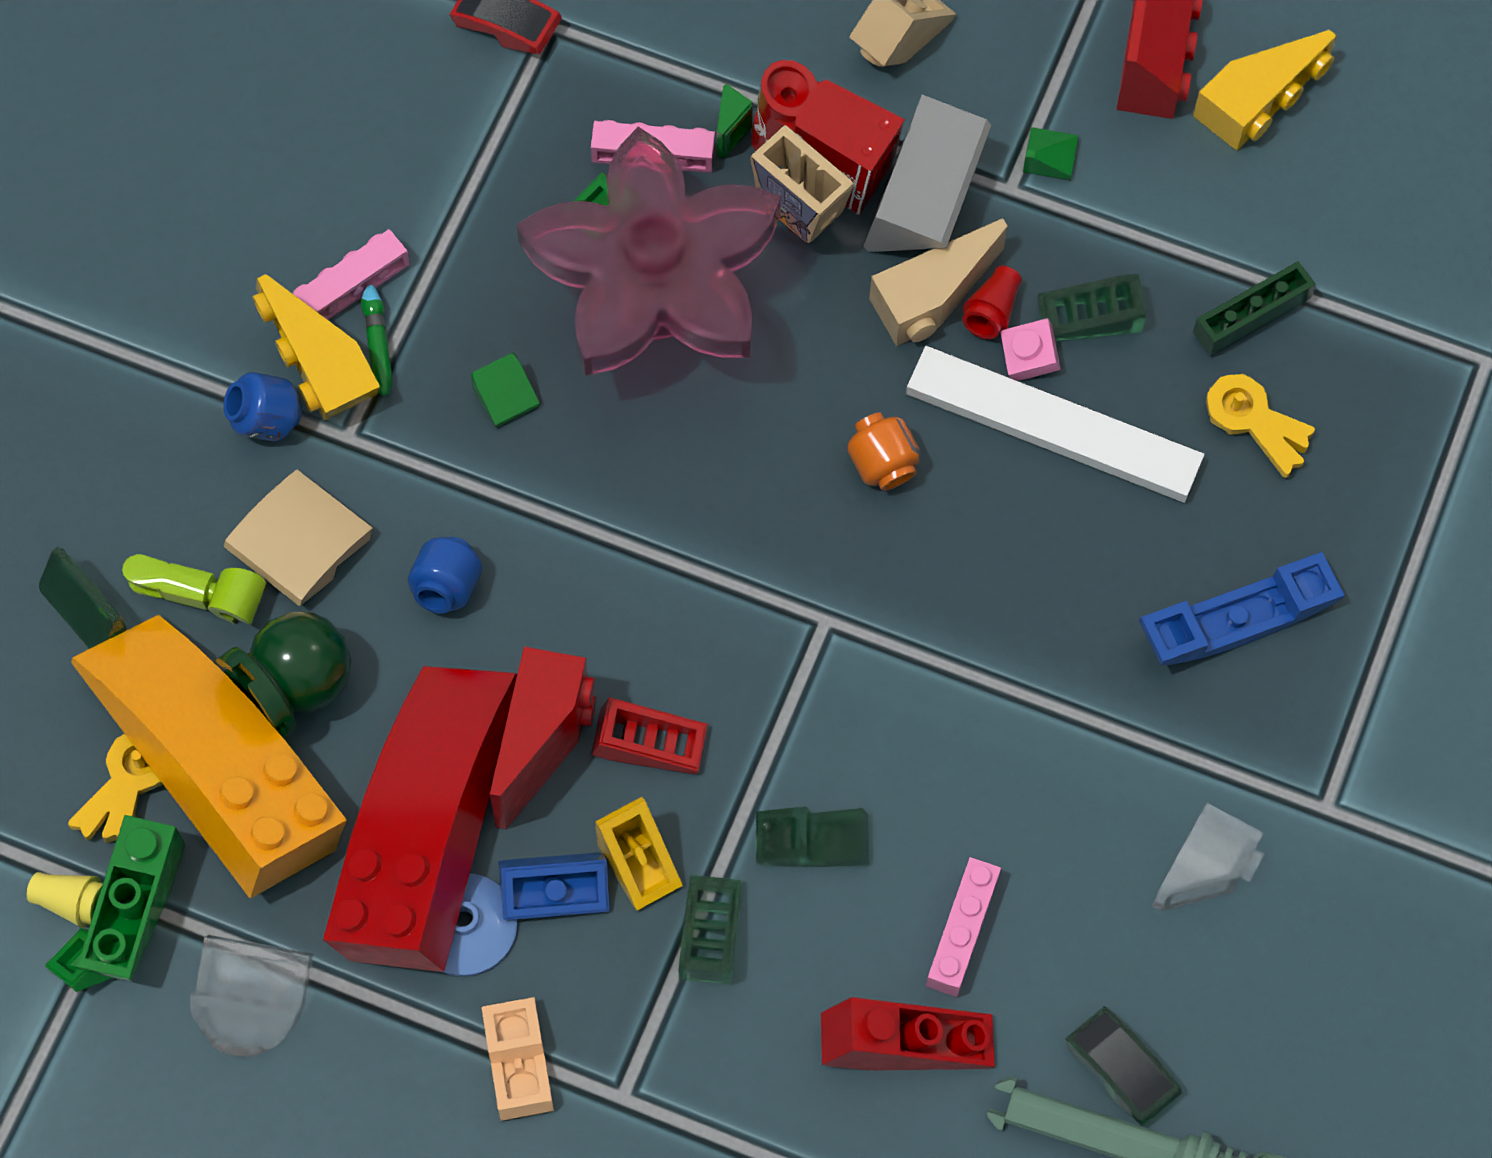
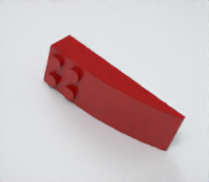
[323,666,517,972]

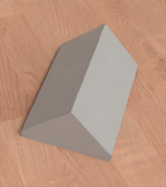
[863,94,991,252]

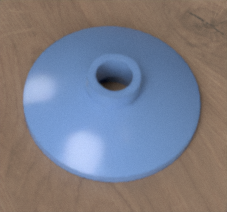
[442,873,517,977]

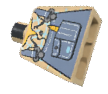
[751,125,854,243]

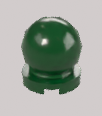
[216,612,352,738]

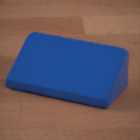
[498,853,609,920]

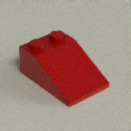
[490,647,597,830]

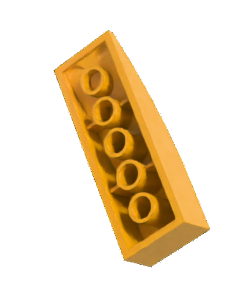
[71,615,347,899]

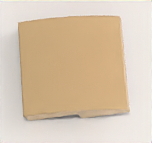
[224,470,373,606]

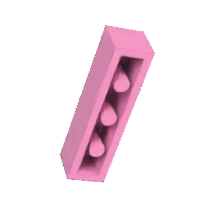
[591,120,715,173]
[292,229,410,320]
[926,857,1001,997]

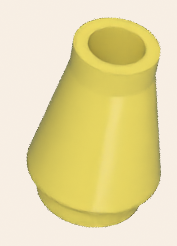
[27,872,103,928]

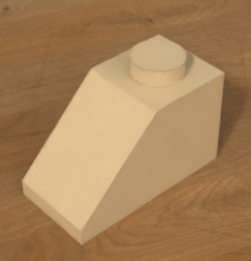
[849,0,957,67]

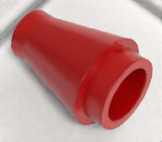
[962,266,1022,339]

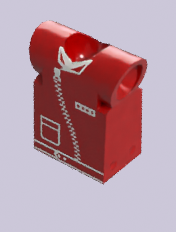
[751,60,905,215]

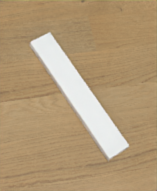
[906,346,1205,503]

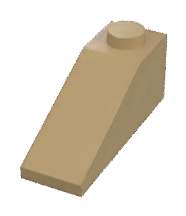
[869,218,1007,346]

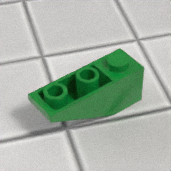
[77,815,185,982]

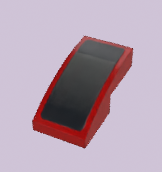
[449,0,562,55]

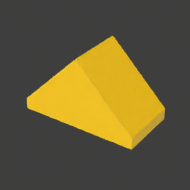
[595,797,683,911]

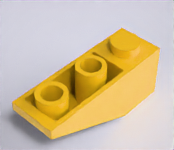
[1193,30,1337,151]
[252,274,380,420]

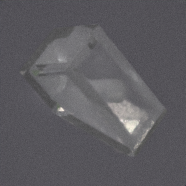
[1152,803,1265,911]

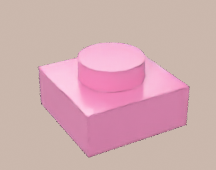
[1000,318,1061,381]

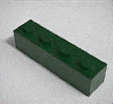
[1193,261,1316,356]

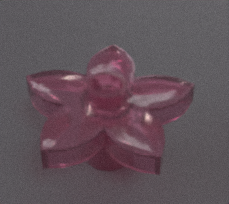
[517,126,781,376]

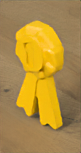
[1206,374,1315,478]
[68,734,163,843]

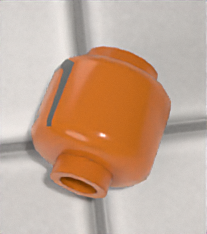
[847,412,922,491]

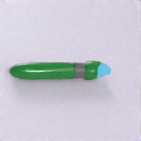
[361,285,392,396]

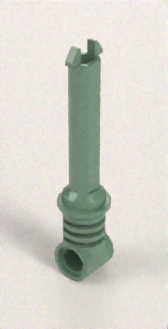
[987,1076,1287,1158]

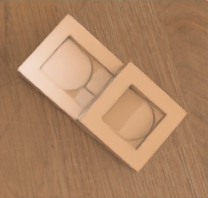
[481,997,554,1121]

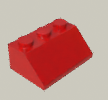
[1116,0,1203,119]

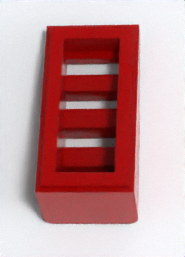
[591,697,708,775]

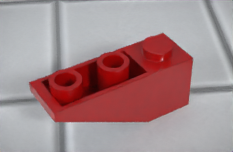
[821,997,995,1071]

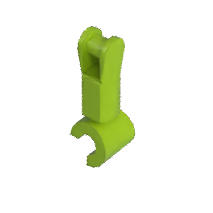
[122,554,266,625]

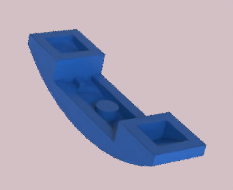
[1139,552,1345,666]

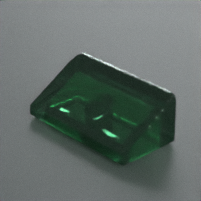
[39,547,127,649]

